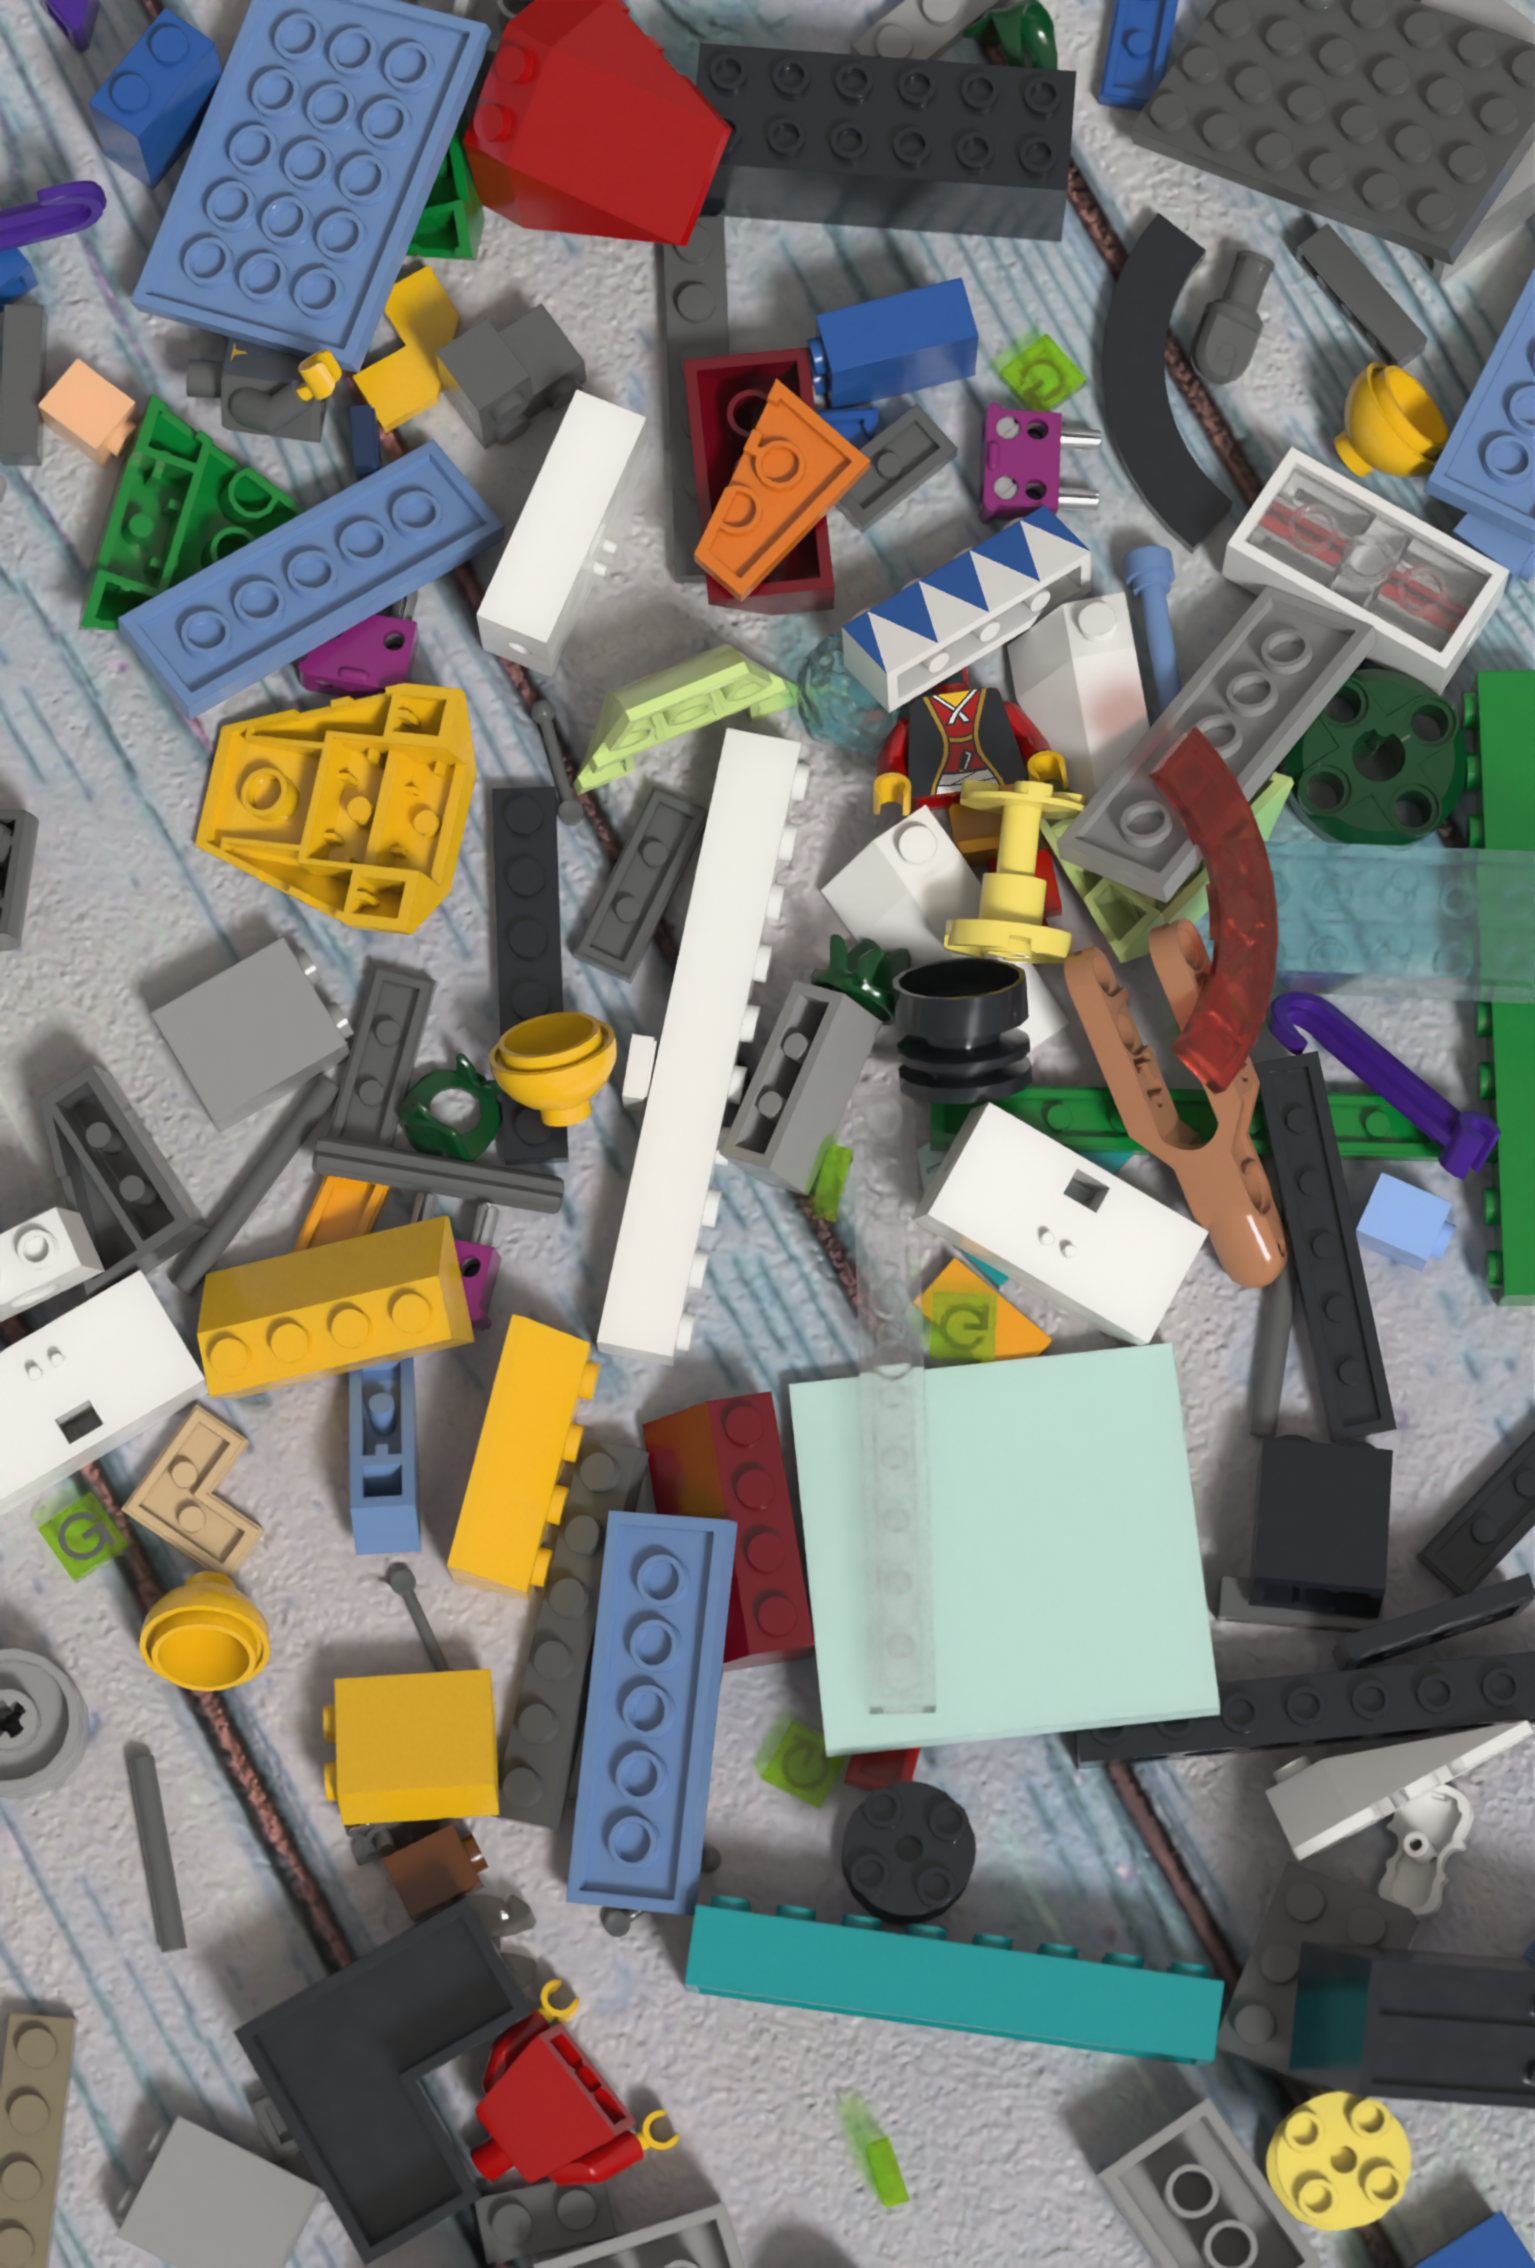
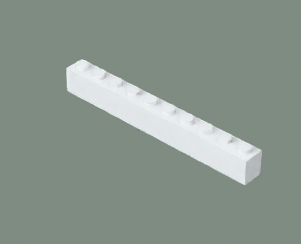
[597,728,811,1367]

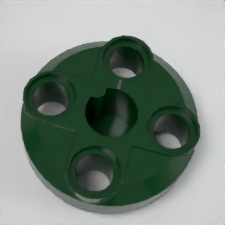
[1281,669,1467,855]

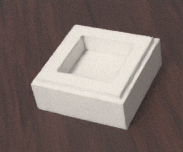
[622,1034,658,1112]

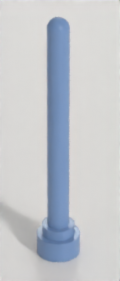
[1122,545,1182,715]

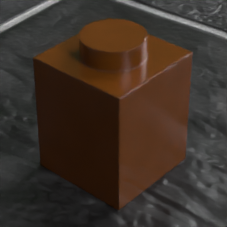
[382,1824,489,1923]

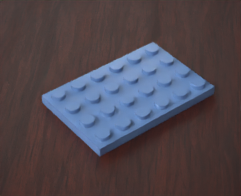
[130,0,493,374]

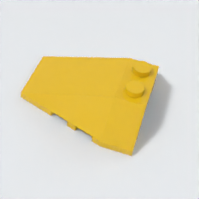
[194,683,477,935]

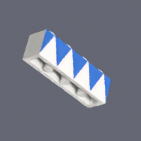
[842,505,1091,713]

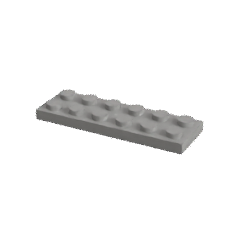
[1056,585,1377,903]

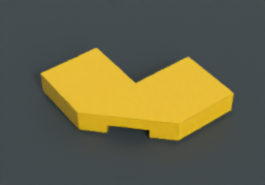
[352,265,461,434]

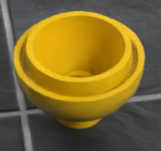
[1334,362,1450,478]
[488,1012,617,1127]
[139,1571,271,1691]

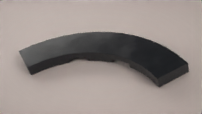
[1101,213,1233,554]

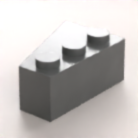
[38,1064,211,1297]

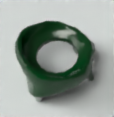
[962,0,1058,70]
[811,934,911,1026]
[397,1053,504,1161]

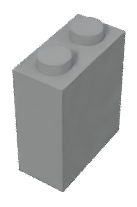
[150,937,354,1133]
[114,2116,323,2268]

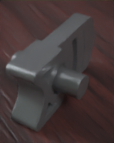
[344,1819,440,1866]

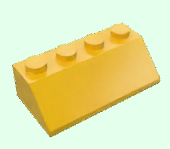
[197,1215,475,1399]
[447,1314,601,1601]

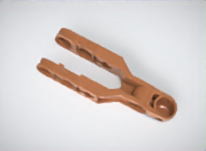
[1064,918,1290,1288]

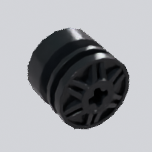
[892,958,1032,1104]

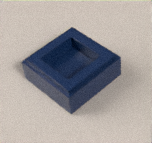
[349,404,382,482]

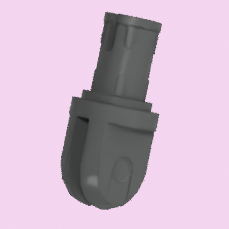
[1189,250,1275,385]

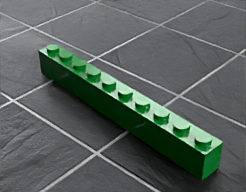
[1461,670,1535,1306]

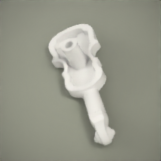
[1378,1784,1474,1950]

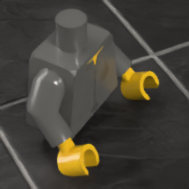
[186,337,342,442]

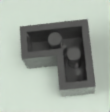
[435,303,587,450]

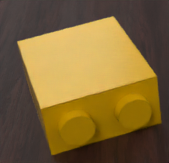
[323,1669,499,1825]

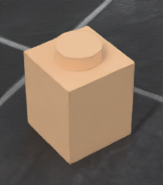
[38,358,141,468]

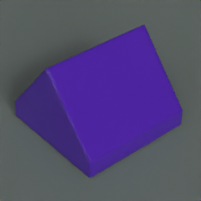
[41,0,100,53]

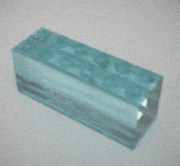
[1207,839,1535,1004]

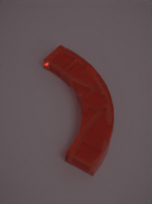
[1148,726,1278,1094]

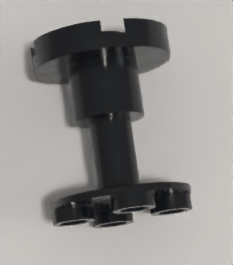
[841,1782,976,1927]

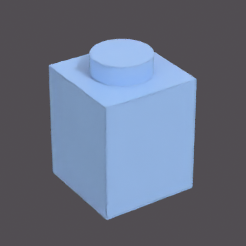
[1355,1172,1456,1272]

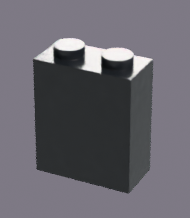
[1248,1435,1393,1618]

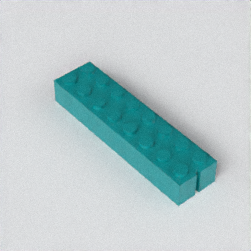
[684,1895,1224,2068]

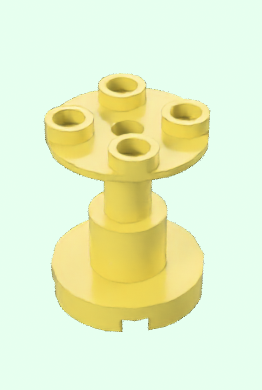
[944,780,1087,964]
[1264,2091,1411,2231]

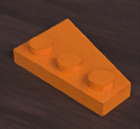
[694,378,870,603]

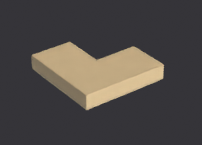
[121,1404,265,1579]

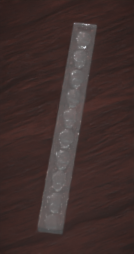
[851,1090,936,1715]

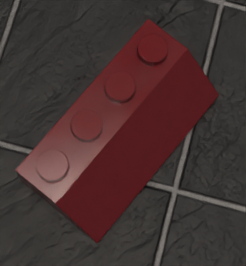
[683,347,834,616]
[642,1391,815,1672]

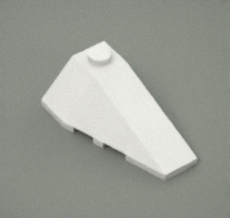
[1007,592,1150,805]
[821,805,1070,1053]
[1265,1720,1535,1861]

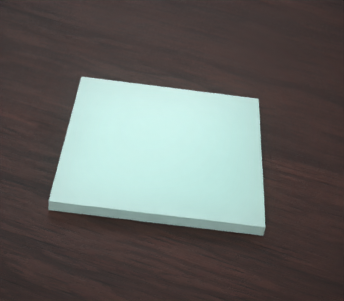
[789,1342,1220,1757]

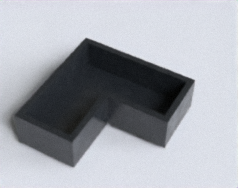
[234,1895,532,2266]

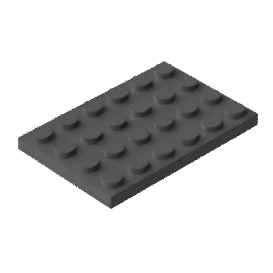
[1129,0,1535,265]

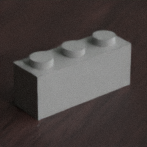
[720,980,882,1196]

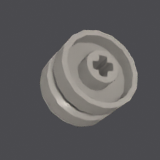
[0,1648,90,1800]

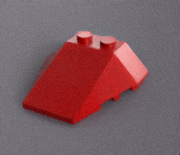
[463,0,732,246]

